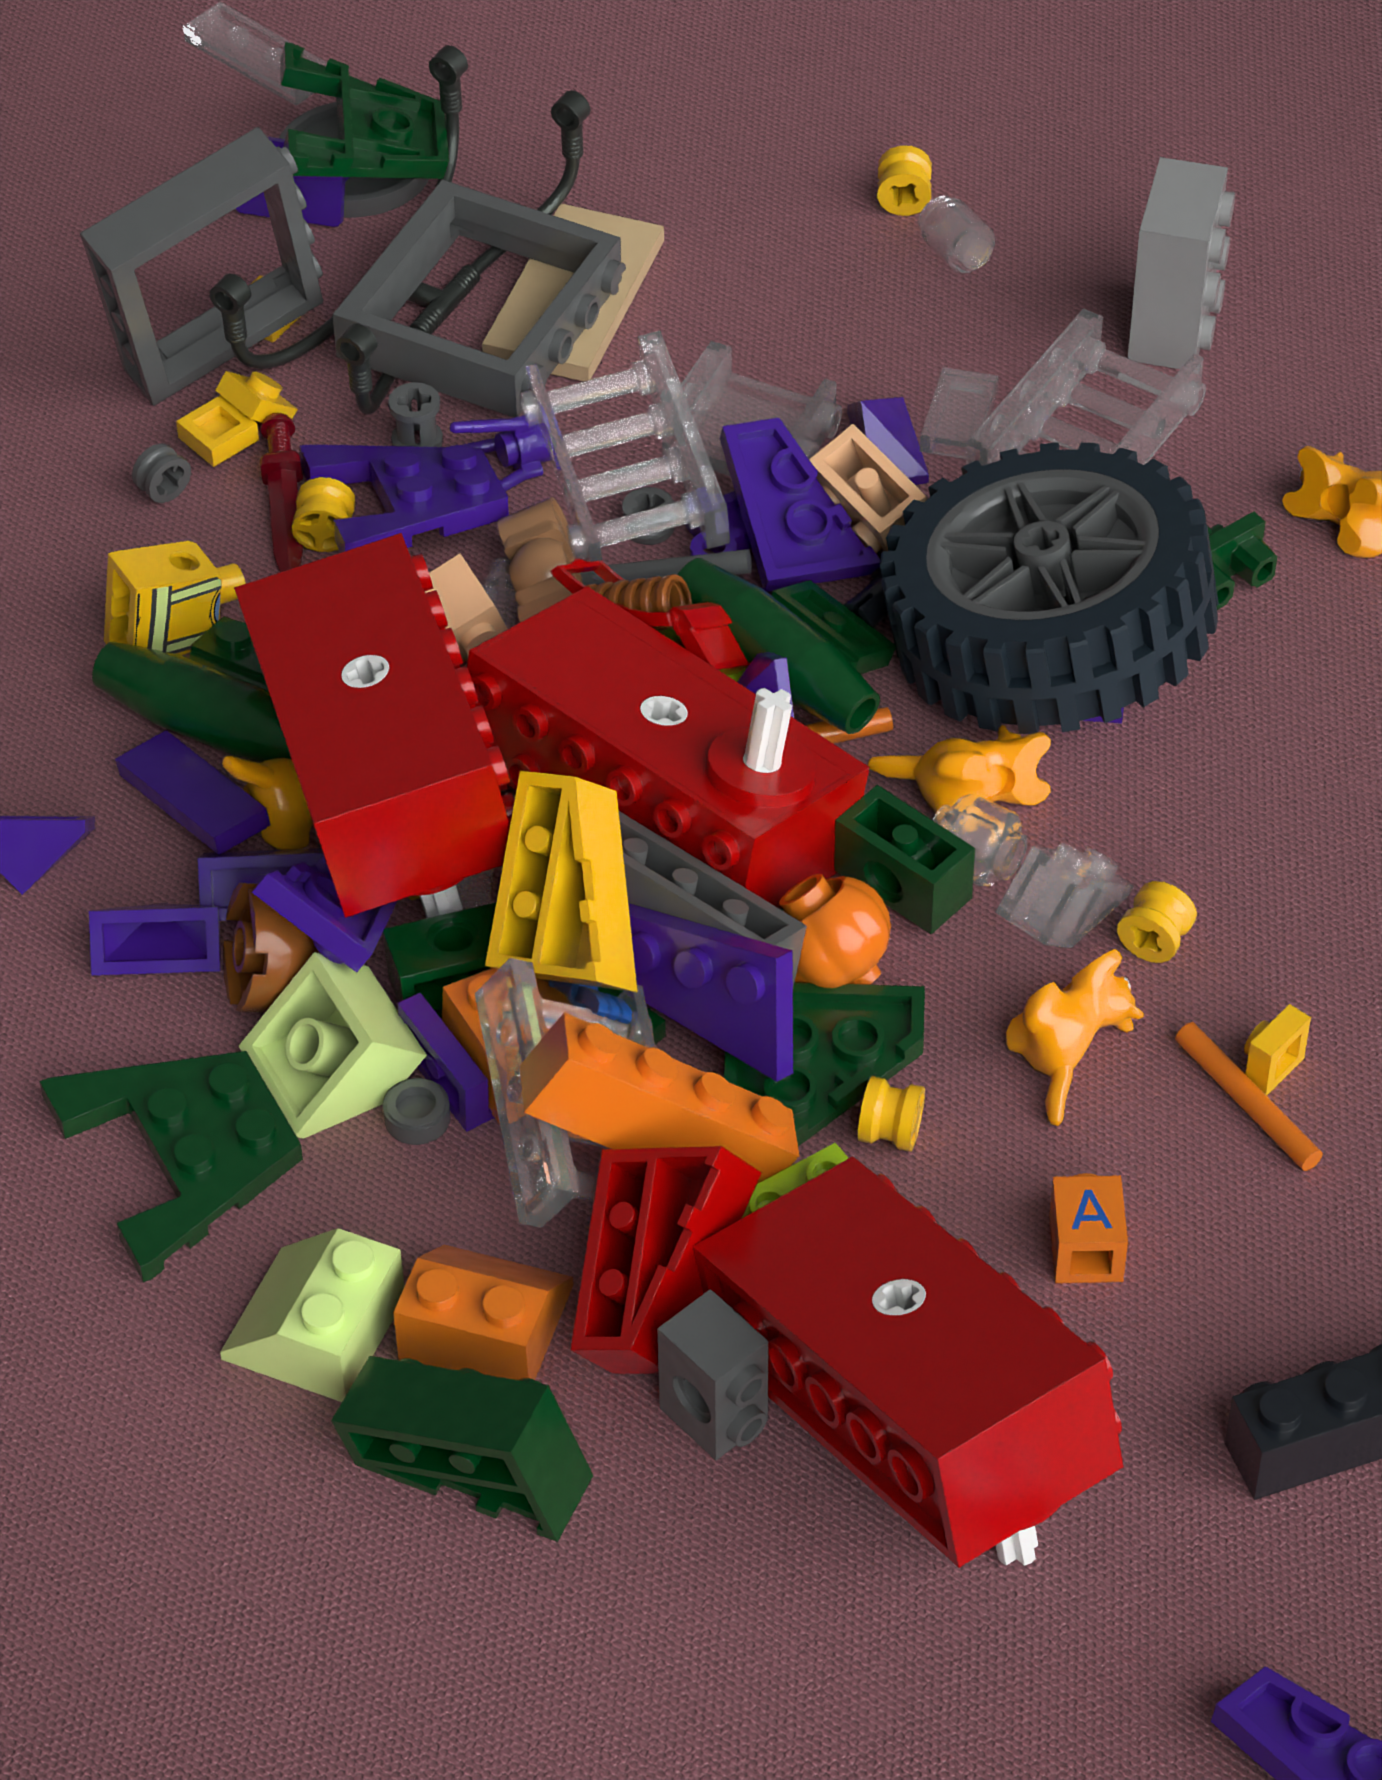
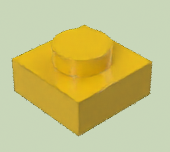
[215,371,298,422]
[176,395,259,467]
[1244,1004,1311,1095]

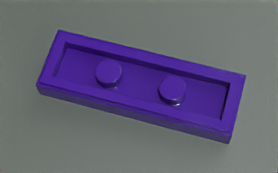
[115,730,271,855]

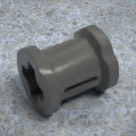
[388,382,443,447]

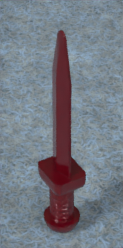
[260,412,303,572]

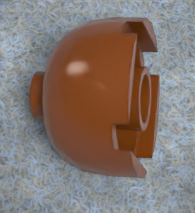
[223,883,321,1012]

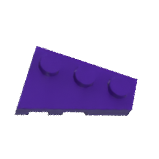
[252,855,398,973]

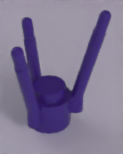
[449,413,553,492]

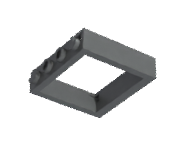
[80,127,323,406]
[332,180,626,417]

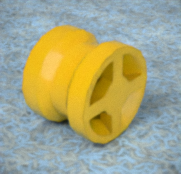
[877,145,932,216]
[292,477,356,552]
[1117,881,1197,963]
[858,1076,925,1152]

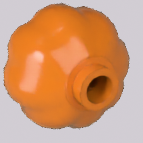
[779,874,891,988]

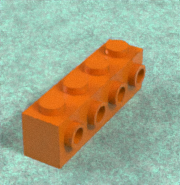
[520,1012,799,1184]

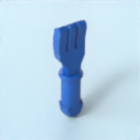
[548,980,632,1024]

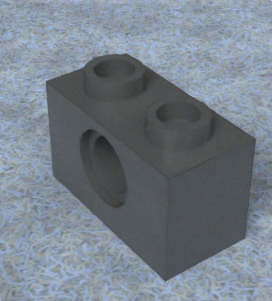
[657,1289,768,1460]

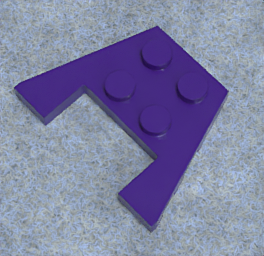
[299,445,509,553]

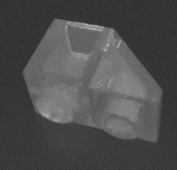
[995,843,1134,948]

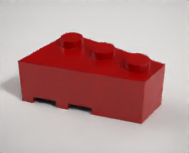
[570,1146,762,1374]

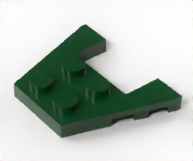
[280,42,449,179]
[39,1051,303,1283]

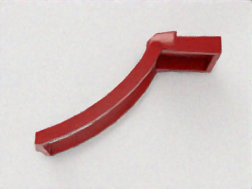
[550,558,750,675]

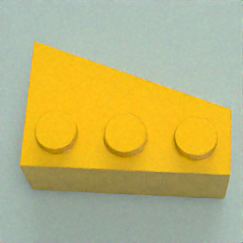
[485,771,637,992]

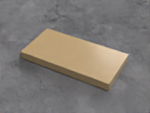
[482,204,664,383]

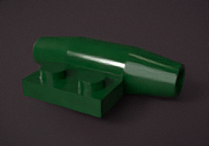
[677,558,897,734]
[92,616,291,762]

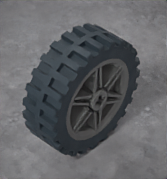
[880,442,1219,734]

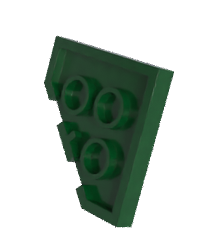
[724,982,925,1147]

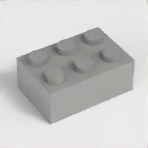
[1127,157,1235,372]

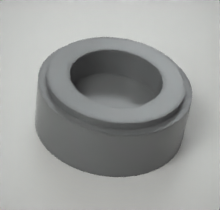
[383,1078,451,1145]

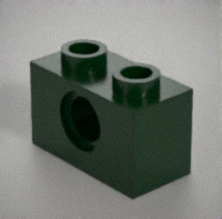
[834,785,975,934]
[383,902,496,1018]

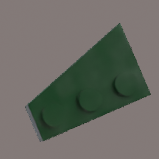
[331,1356,594,1542]

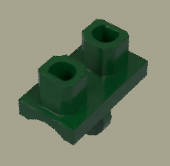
[1207,511,1278,610]

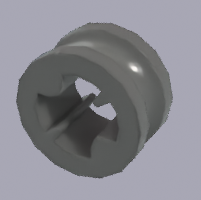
[132,443,191,503]
[622,487,675,545]

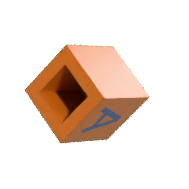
[1049,1173,1128,1284]

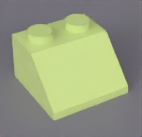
[239,952,427,1139]
[220,1228,404,1402]

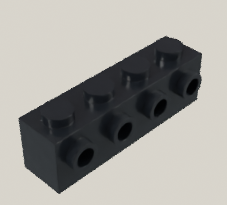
[1225,1344,1382,1500]

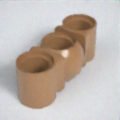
[497,497,583,622]

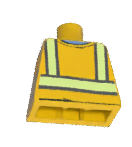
[104,541,246,656]

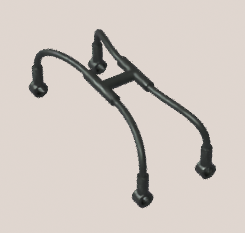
[209,45,591,414]

